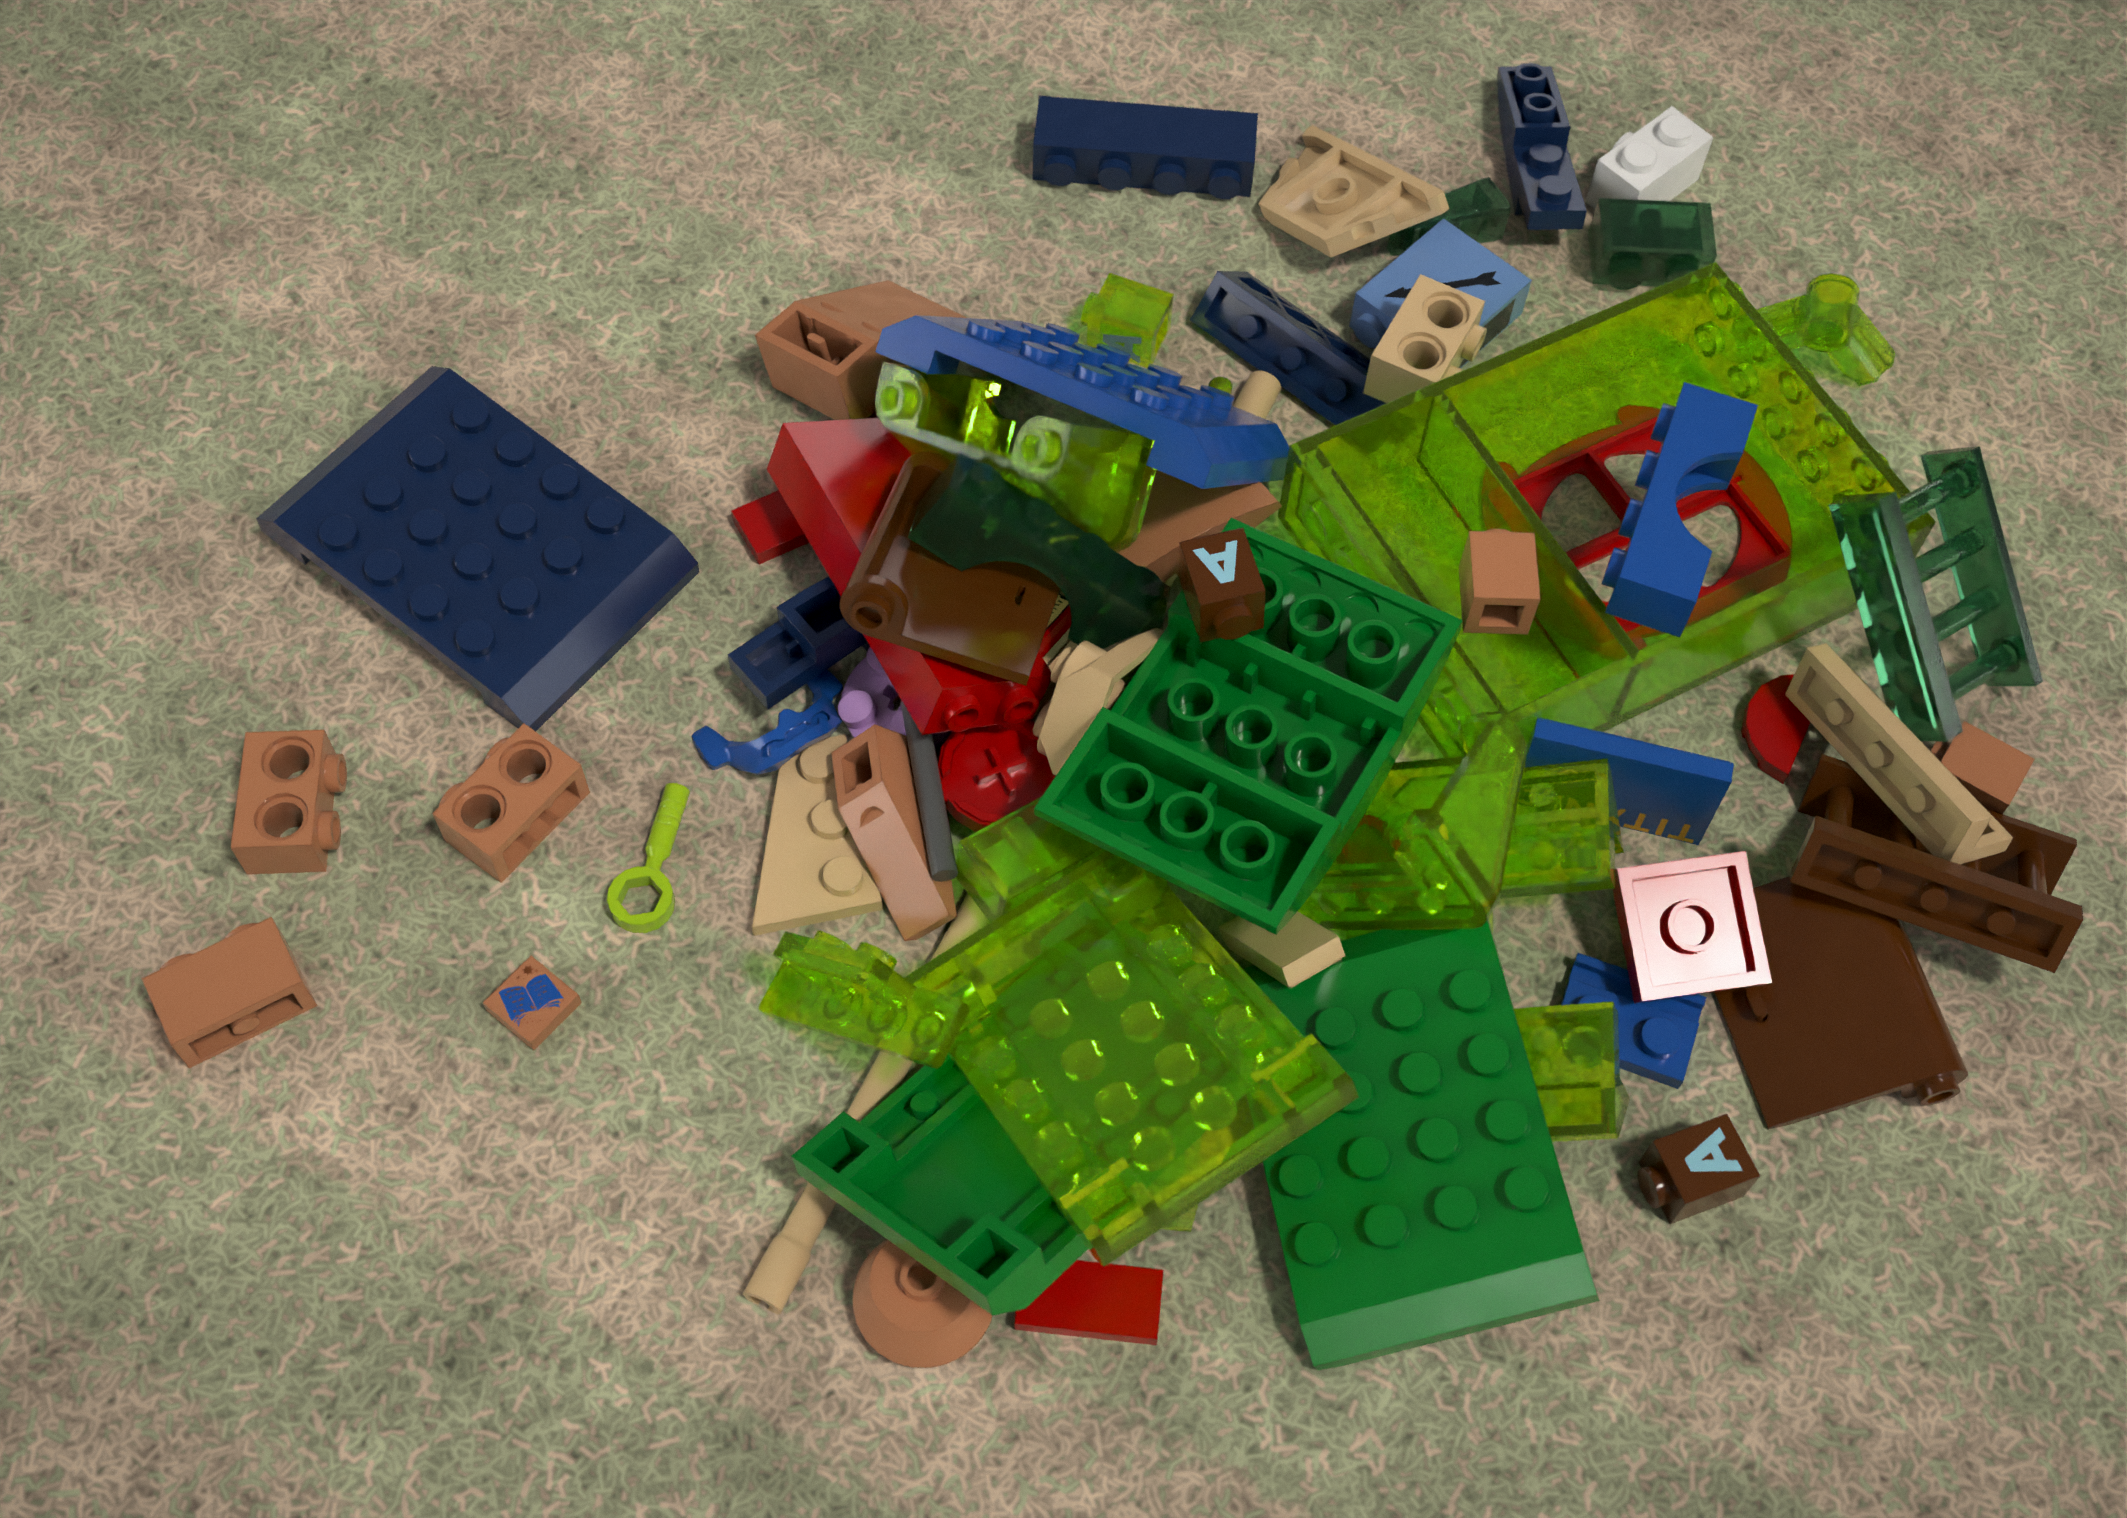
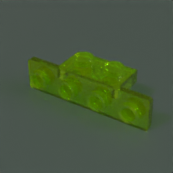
[759,931,970,1069]

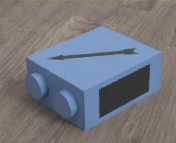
[1349,218,1532,368]

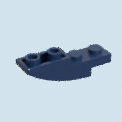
[1497,63,1587,230]
[728,576,870,710]

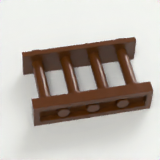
[1790,754,2083,973]

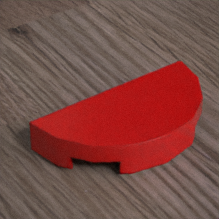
[1741,674,1810,784]

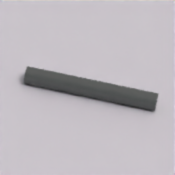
[900,701,958,882]

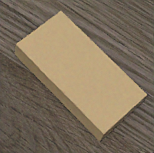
[1219,911,1345,988]

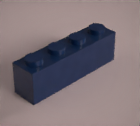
[1032,96,1258,199]

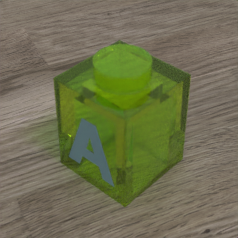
[1081,273,1174,368]

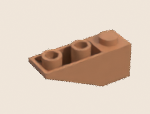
[831,724,957,941]

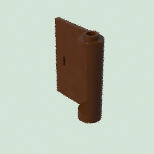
[840,452,1077,686]
[1714,876,1968,1129]

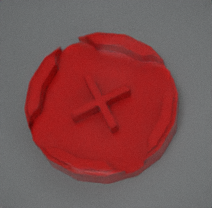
[938,720,1056,838]

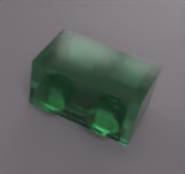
[1588,198,1717,292]

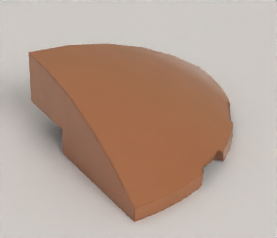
[1045,447,1282,611]

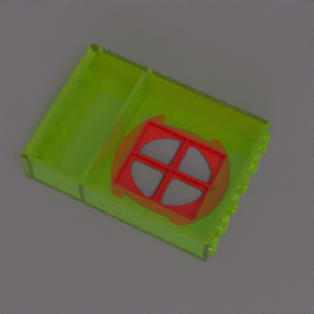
[1277,262,1936,796]

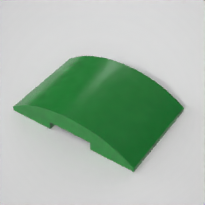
[1034,518,1463,935]

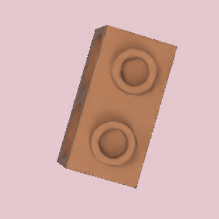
[432,723,590,883]
[230,729,347,875]

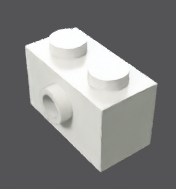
[1585,106,1713,234]

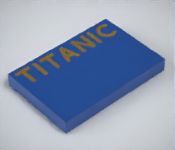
[1510,718,1734,845]

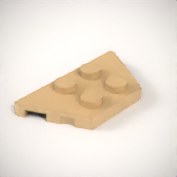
[1259,125,1449,258]

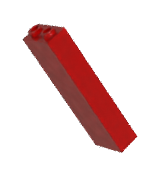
[767,417,1052,735]

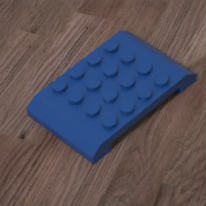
[875,315,1295,489]

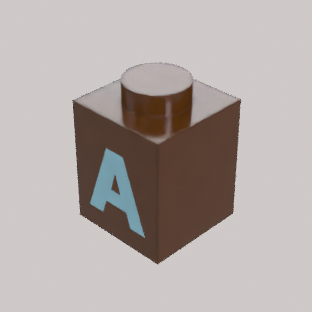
[1179,528,1266,643]
[1637,1114,1760,1224]

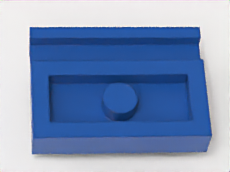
[1549,953,1707,1089]

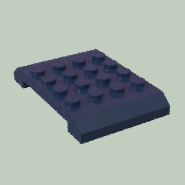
[256,366,699,732]

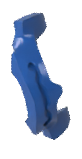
[692,670,843,775]

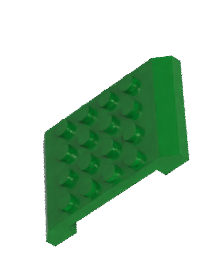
[1224,901,1599,1370]
[791,904,1290,1316]

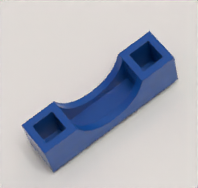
[1601,382,1758,637]

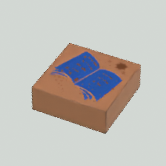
[482,956,582,1050]

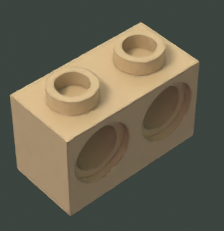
[1363,274,1487,421]

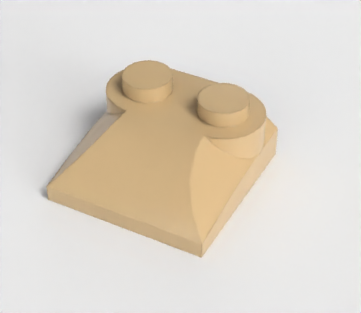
[1033,628,1164,775]

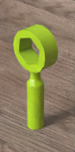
[607,783,690,933]

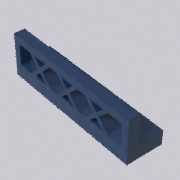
[1190,271,1404,447]

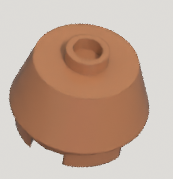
[853,1239,993,1368]

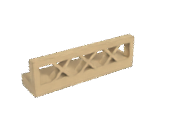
[1785,643,2013,864]

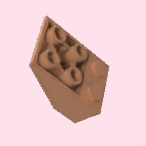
[755,280,967,420]

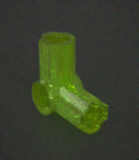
[1737,273,1895,387]

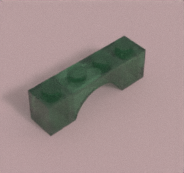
[908,451,1170,649]

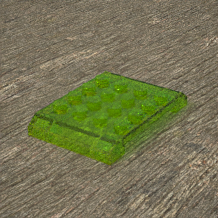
[901,850,1358,1266]

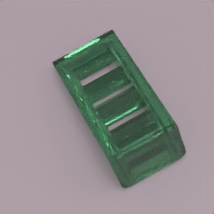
[1386,177,1511,256]

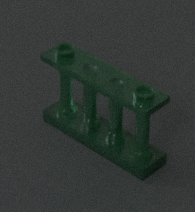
[1829,446,2043,742]

